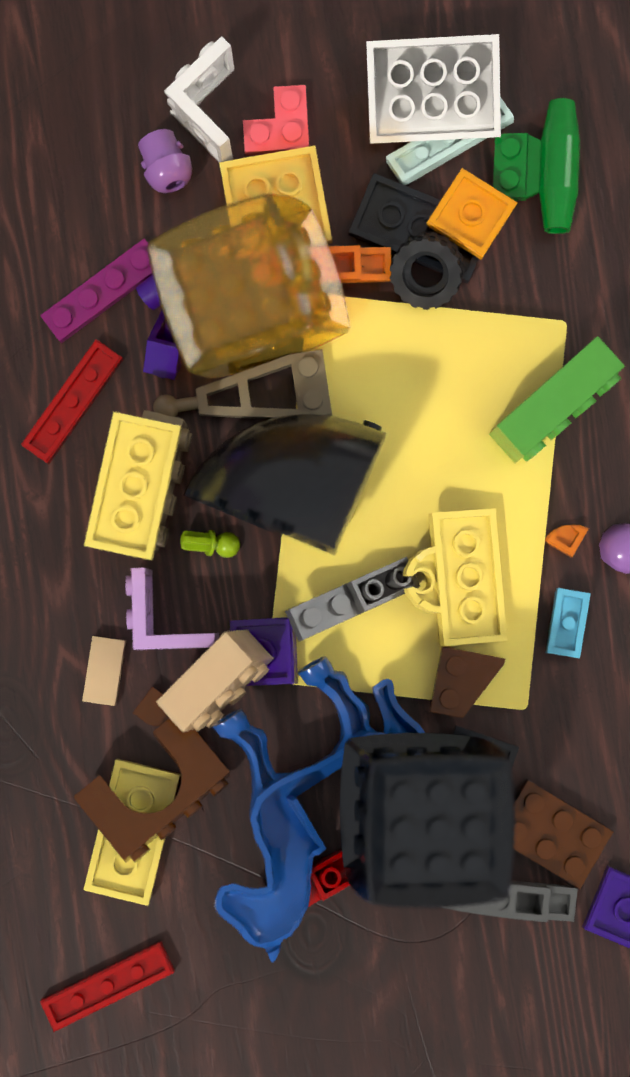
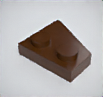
[429,646,505,718]

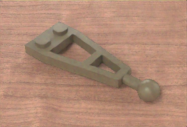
[153,349,332,419]

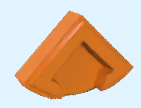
[545,525,588,557]

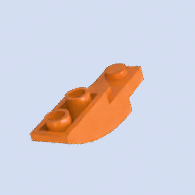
[258,245,391,287]

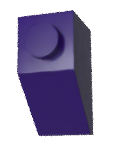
[143,305,195,380]

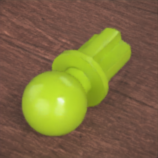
[180,530,240,558]

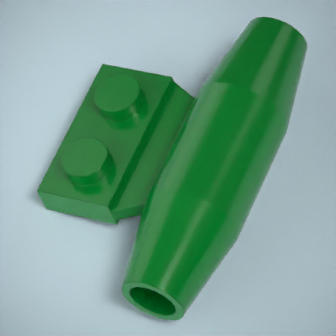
[493,98,580,234]

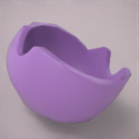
[599,523,630,574]

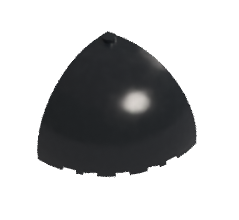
[183,414,386,556]

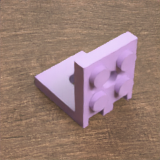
[126,568,219,650]

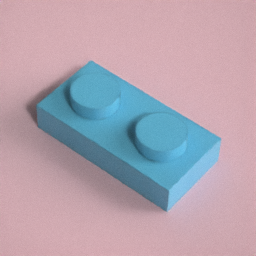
[545,588,591,659]

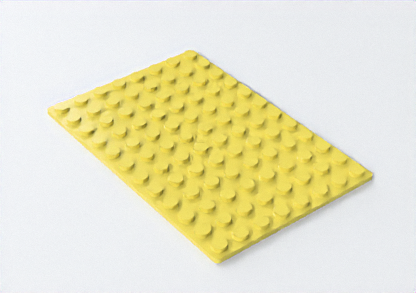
[272,293,567,710]

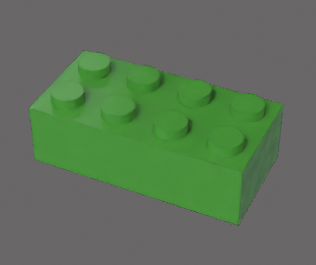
[489,336,625,463]

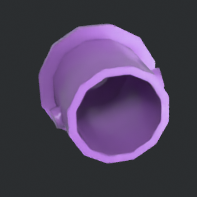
[138,129,192,193]

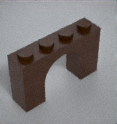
[73,718,230,863]

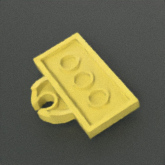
[403,508,508,646]

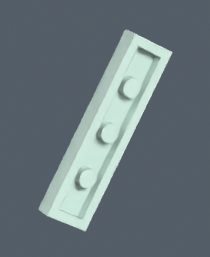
[386,97,514,186]

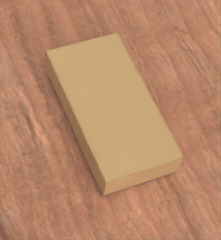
[82,636,126,706]

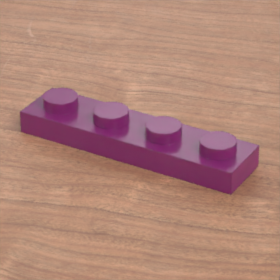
[40,239,157,344]

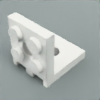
[164,36,235,162]

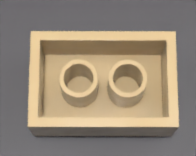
[156,630,274,732]

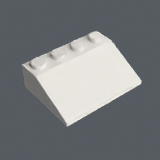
[366,34,501,143]

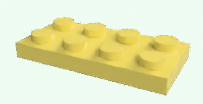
[84,412,182,561]
[84,759,181,906]

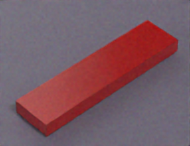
[21,339,124,464]
[40,940,175,1032]

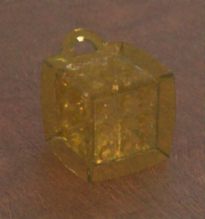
[148,193,351,378]

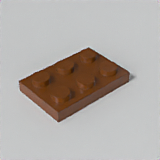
[514,779,613,889]

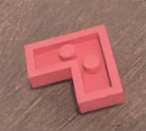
[243,85,309,156]

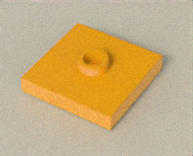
[426,168,518,260]

